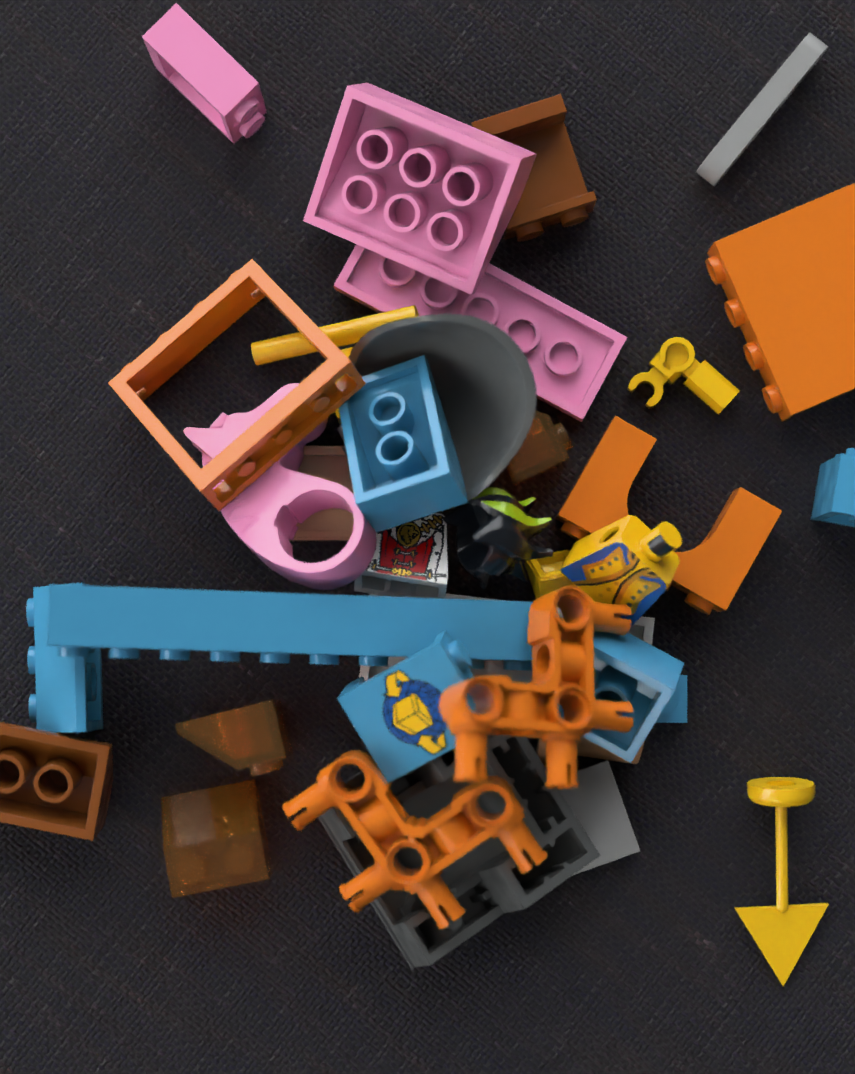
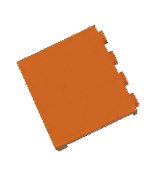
[705,183,855,422]

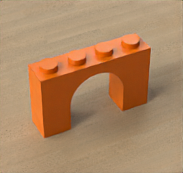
[555,415,782,615]

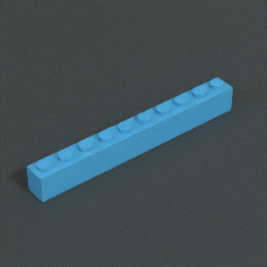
[47,584,533,671]

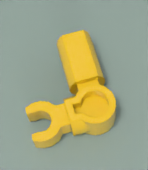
[627,337,740,415]

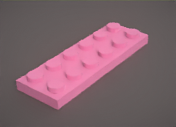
[333,244,627,422]

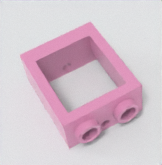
[142,3,267,144]

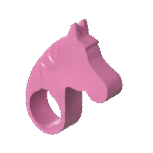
[183,383,376,590]

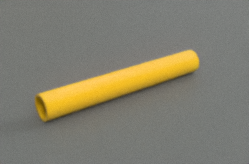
[251,305,419,365]

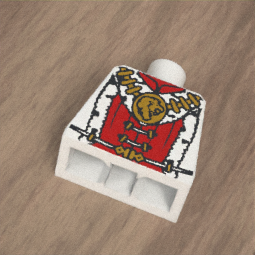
[354,513,448,599]

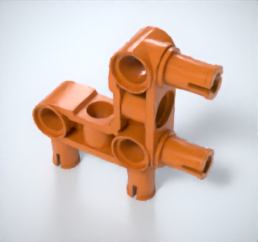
[439,586,634,789]
[282,750,548,929]

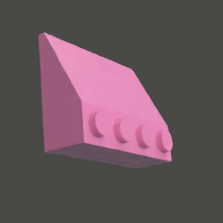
[303,83,537,295]

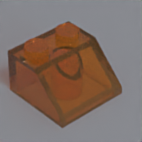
[175,698,293,776]
[161,779,273,898]

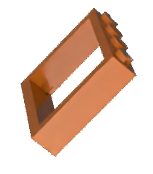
[108,259,366,511]

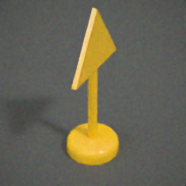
[734,777,829,987]

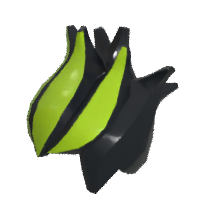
[443,487,553,590]

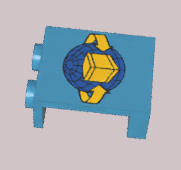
[337,630,475,783]

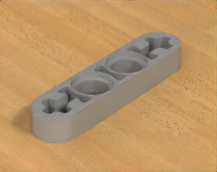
[696,32,828,187]

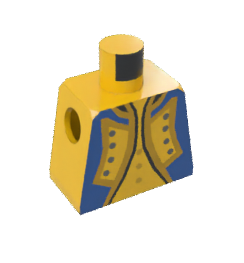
[560,515,682,627]

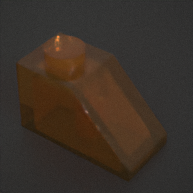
[506,411,572,487]

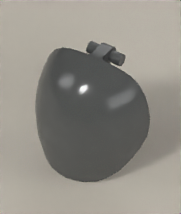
[337,314,536,508]

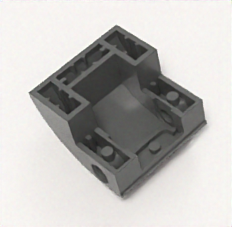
[318,734,600,969]

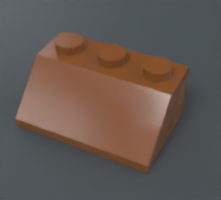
[0,722,113,841]

